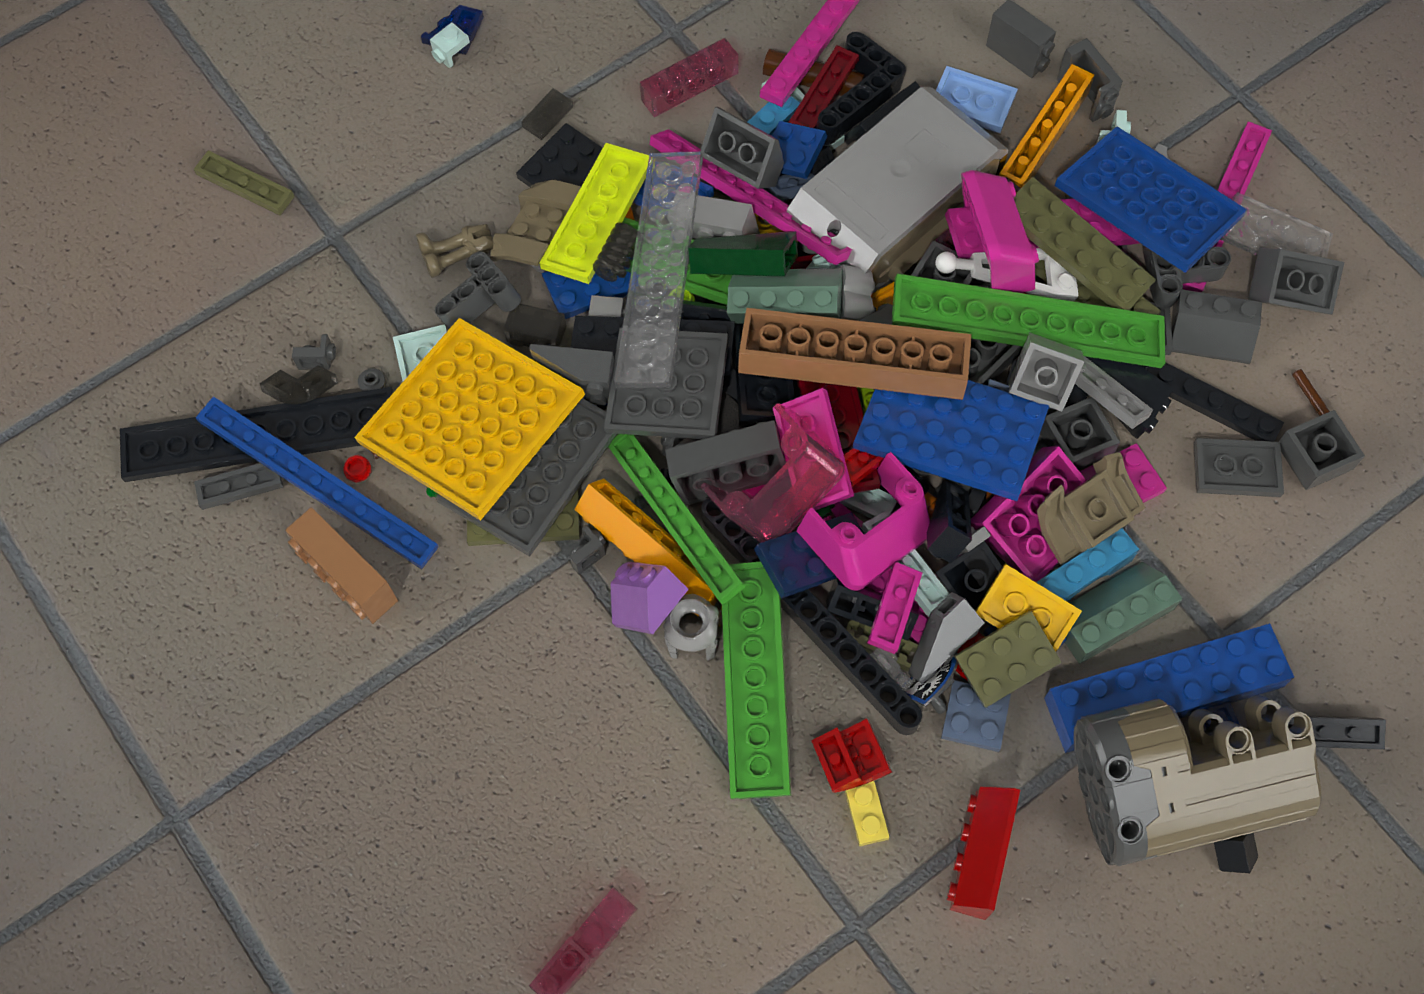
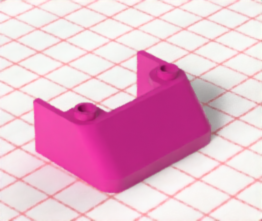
[961,170,1039,293]
[797,452,930,591]

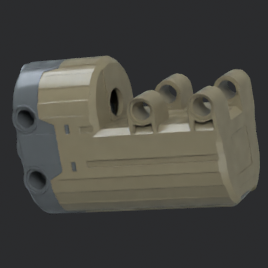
[1074,695,1321,866]

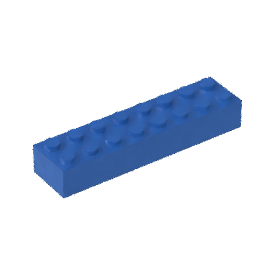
[1044,623,1294,753]

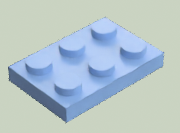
[936,66,1018,133]

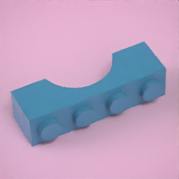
[1036,528,1140,602]

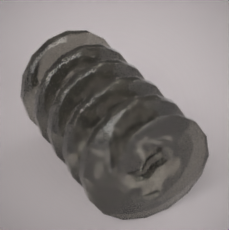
[593,223,644,282]

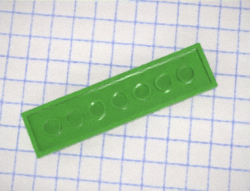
[722,562,791,799]

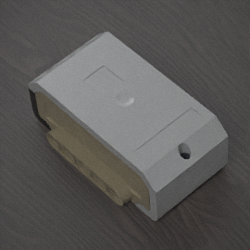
[787,87,1009,293]

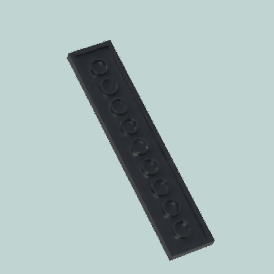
[120,387,394,482]

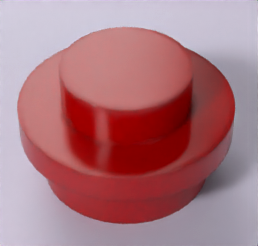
[343,455,372,483]

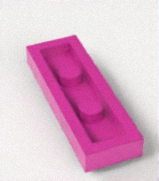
[867,562,923,654]

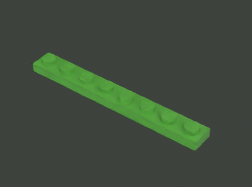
[608,434,746,605]

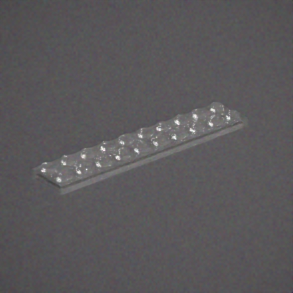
[614,152,703,388]

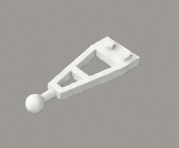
[936,248,1079,301]

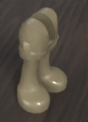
[416,224,493,278]

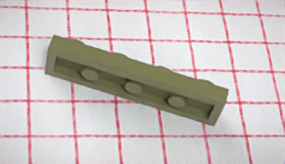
[194,150,295,215]

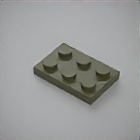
[954,611,1061,708]

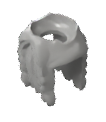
[663,594,719,661]

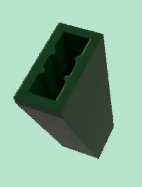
[685,231,798,276]

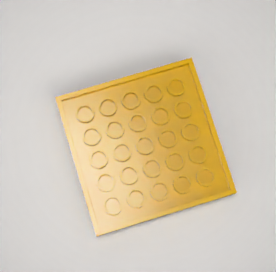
[354,318,585,521]

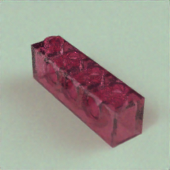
[640,38,738,118]

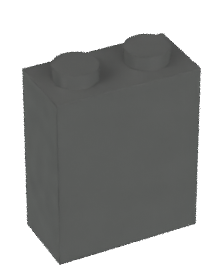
[986,0,1056,78]

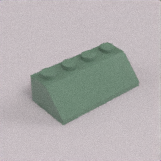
[727,268,843,323]
[1065,562,1183,664]

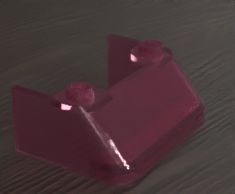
[700,403,845,543]

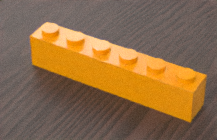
[999,64,1094,193]
[574,478,718,617]

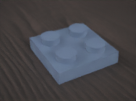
[941,680,1011,752]

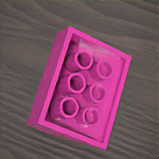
[971,446,1087,582]

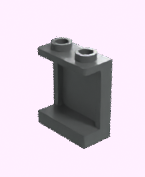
[1057,38,1123,122]

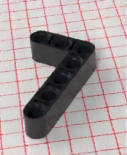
[816,32,906,145]

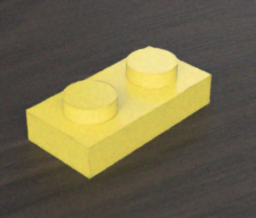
[845,781,889,846]

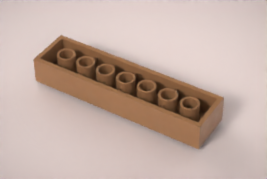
[738,308,971,400]

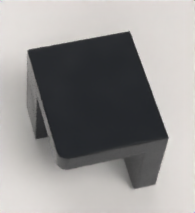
[1214,833,1258,874]

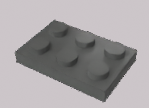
[1194,438,1284,497]

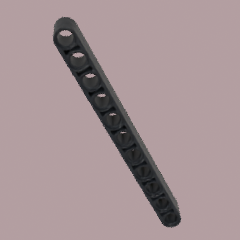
[702,496,922,735]

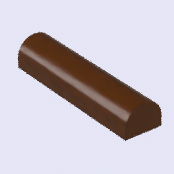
[763,49,865,96]

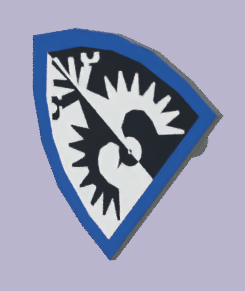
[901,657,958,714]

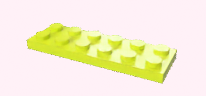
[539,143,654,284]

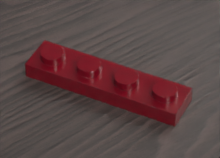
[788,45,859,129]

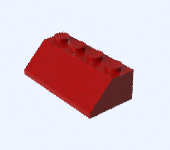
[946,787,1020,920]

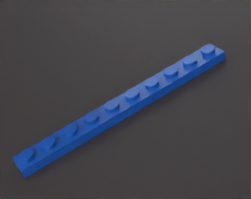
[196,396,438,570]

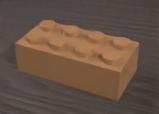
[285,507,398,624]

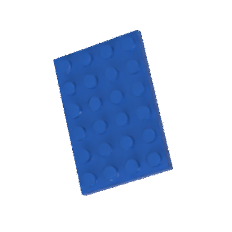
[1054,126,1247,273]
[853,380,1049,501]

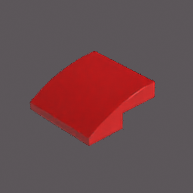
[811,718,892,793]

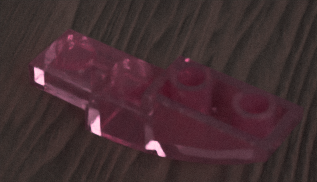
[529,888,638,994]

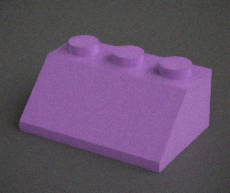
[611,562,689,634]

